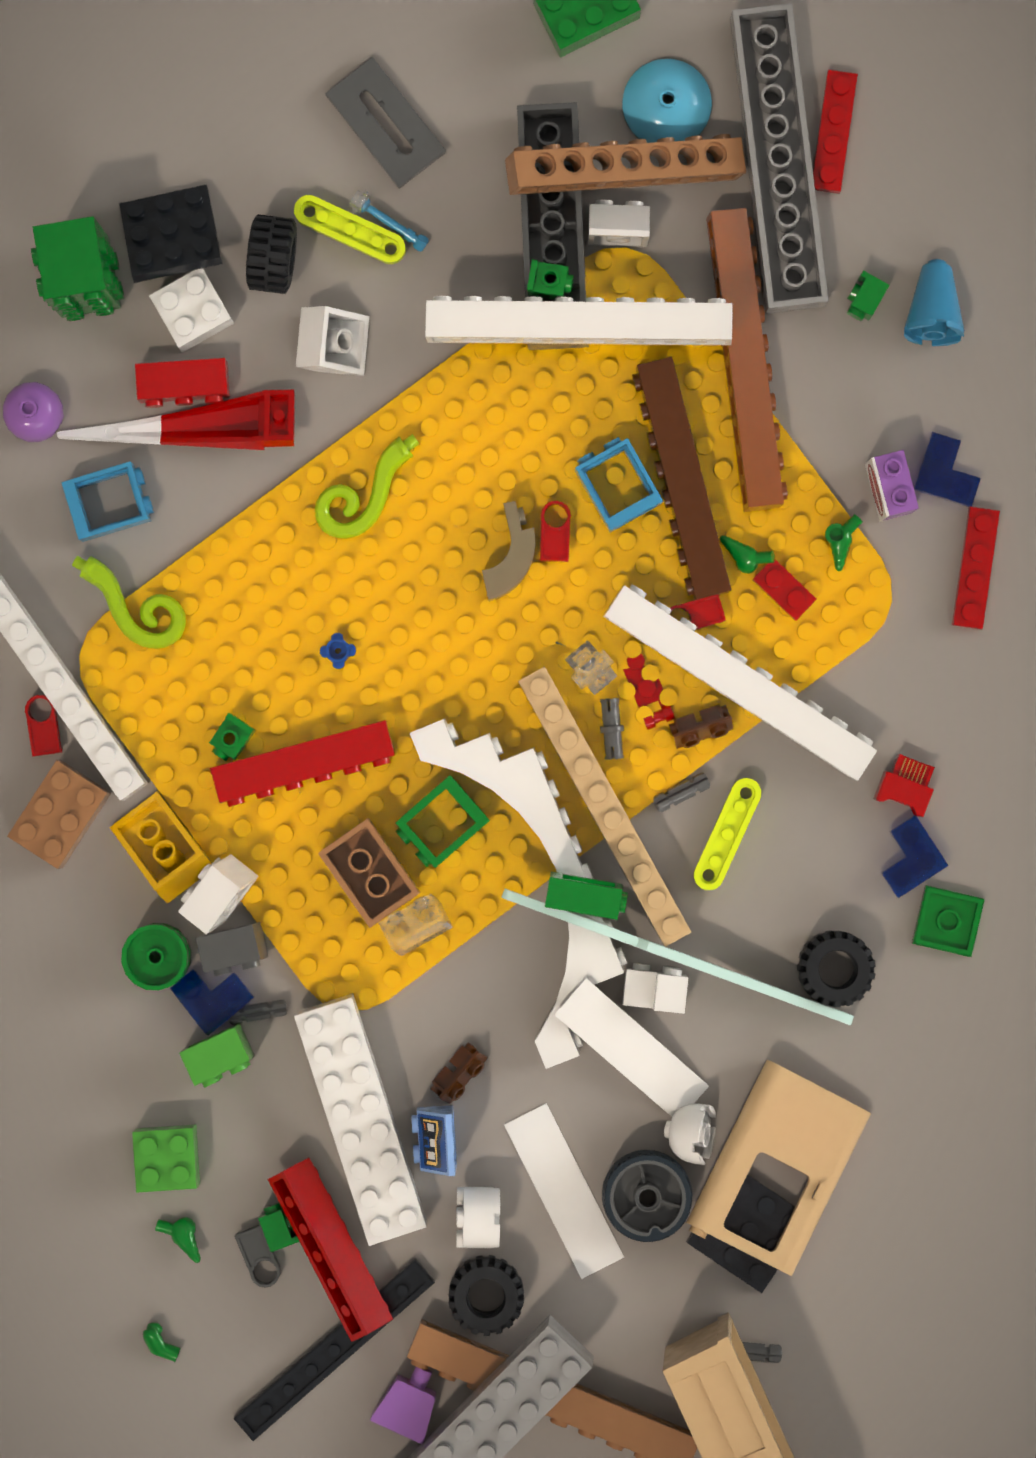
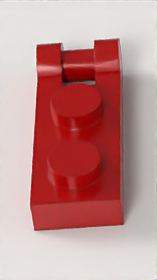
[623,653,675,730]

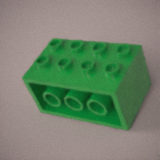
[31,216,124,321]

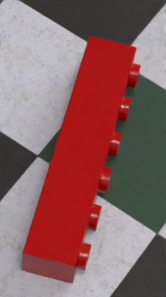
[210,720,396,807]
[267,1157,393,1342]

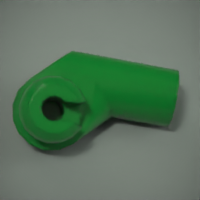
[143,1322,181,1362]

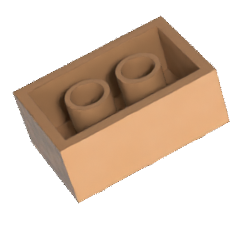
[7,760,111,869]
[318,818,421,928]

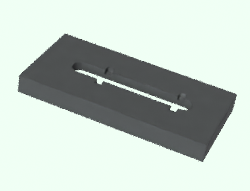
[325,57,446,189]

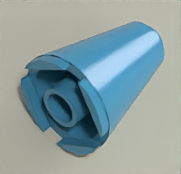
[904,259,965,346]

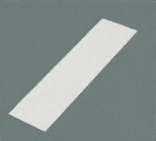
[554,978,709,1117]
[504,1103,624,1279]

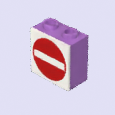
[865,450,919,522]

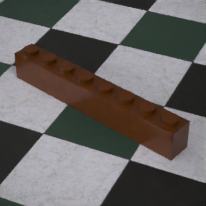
[632,356,732,600]

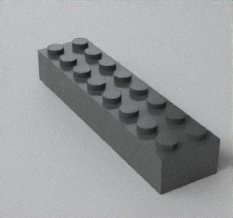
[517,102,589,350]

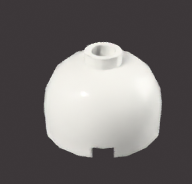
[664,1103,716,1165]

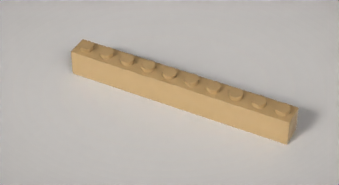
[518,667,691,947]

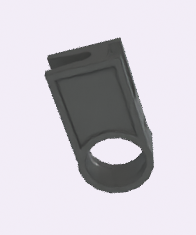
[234,1224,281,1288]

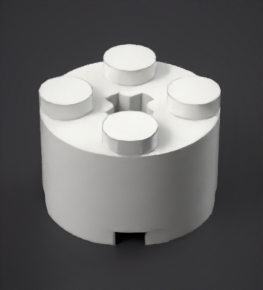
[456,1187,500,1248]

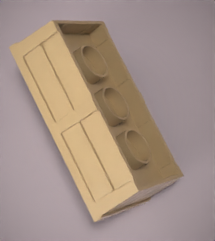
[662,1312,795,1458]

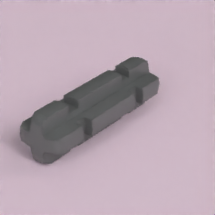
[653,773,710,812]
[228,1000,287,1025]
[743,1342,782,1363]

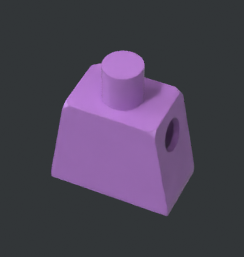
[370,1367,436,1444]

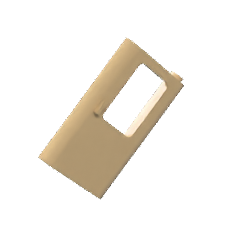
[686,1060,871,1276]

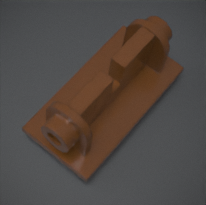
[669,704,733,749]
[430,1042,488,1104]

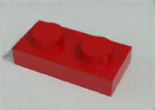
[752,560,817,621]

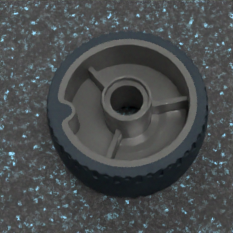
[602,1150,693,1242]

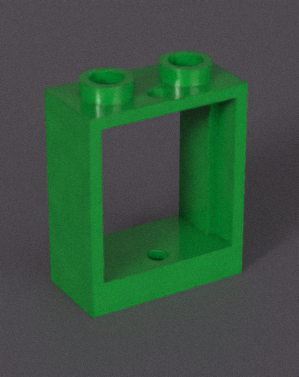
[395,775,490,868]
[545,872,628,920]

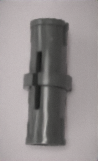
[600,698,624,760]

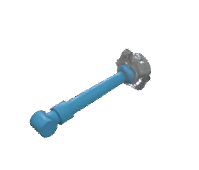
[349,190,429,252]

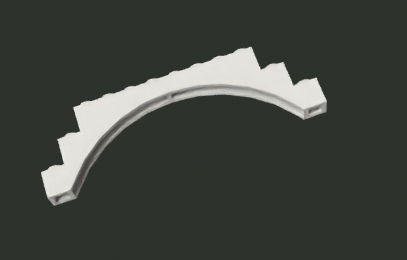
[410,719,628,1069]

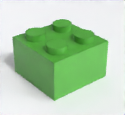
[179,1024,255,1088]
[132,1124,200,1193]

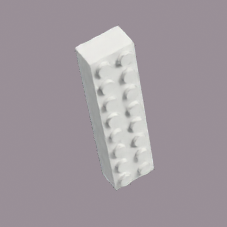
[294,993,427,1246]

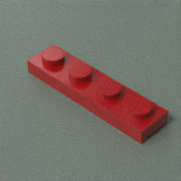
[813,70,858,194]
[952,506,1000,630]

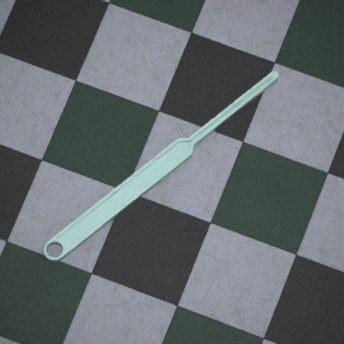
[501,888,854,1025]

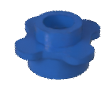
[320,633,356,669]

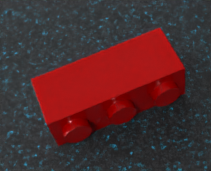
[135,358,230,408]

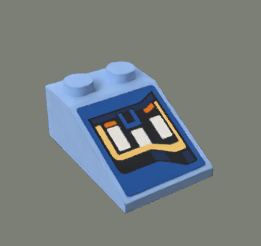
[411,1105,457,1176]

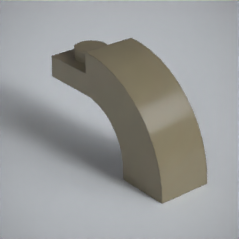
[482,501,535,602]

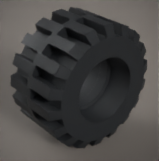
[246,214,297,294]
[797,930,876,1007]
[448,1255,524,1336]

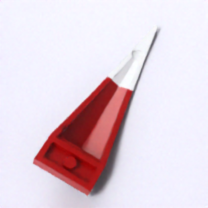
[57,389,295,450]

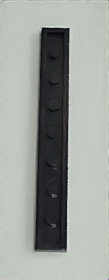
[233,1258,435,1441]

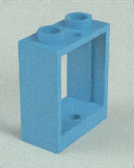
[574,437,663,533]
[61,461,154,542]

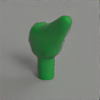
[825,514,863,572]
[720,536,775,574]
[155,1217,201,1263]

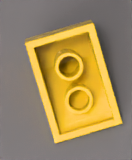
[109,791,212,904]

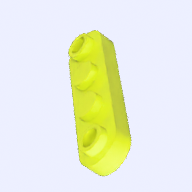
[294,195,406,264]
[693,778,761,890]

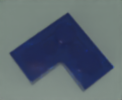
[914,432,981,507]
[881,815,949,898]
[170,969,254,1036]

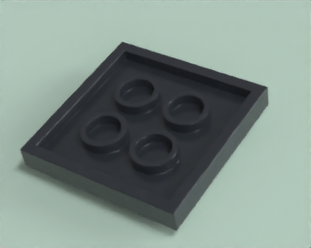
[119,184,223,283]
[686,1174,796,1294]

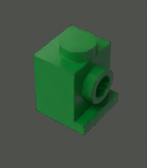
[527,259,574,300]
[847,270,889,321]
[209,713,256,761]
[258,1202,299,1252]

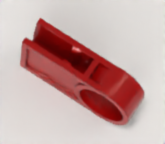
[540,501,571,562]
[670,595,726,630]
[25,695,62,757]

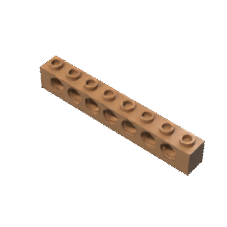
[505,134,746,195]

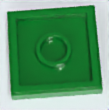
[912,885,985,957]

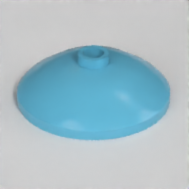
[622,59,712,143]

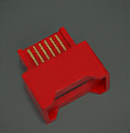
[873,754,935,818]

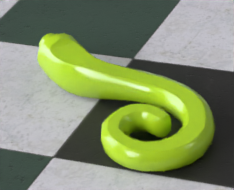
[315,434,419,539]
[72,556,186,649]

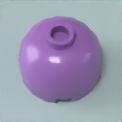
[3,382,64,442]

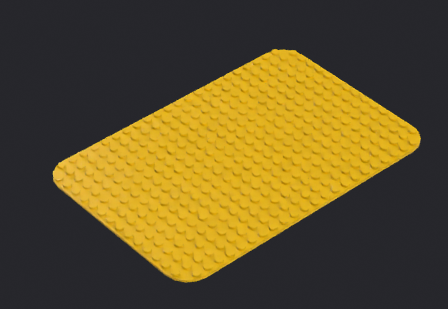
[79,247,892,1010]

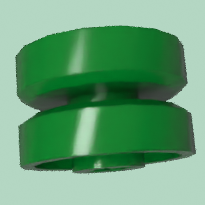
[121,923,192,991]

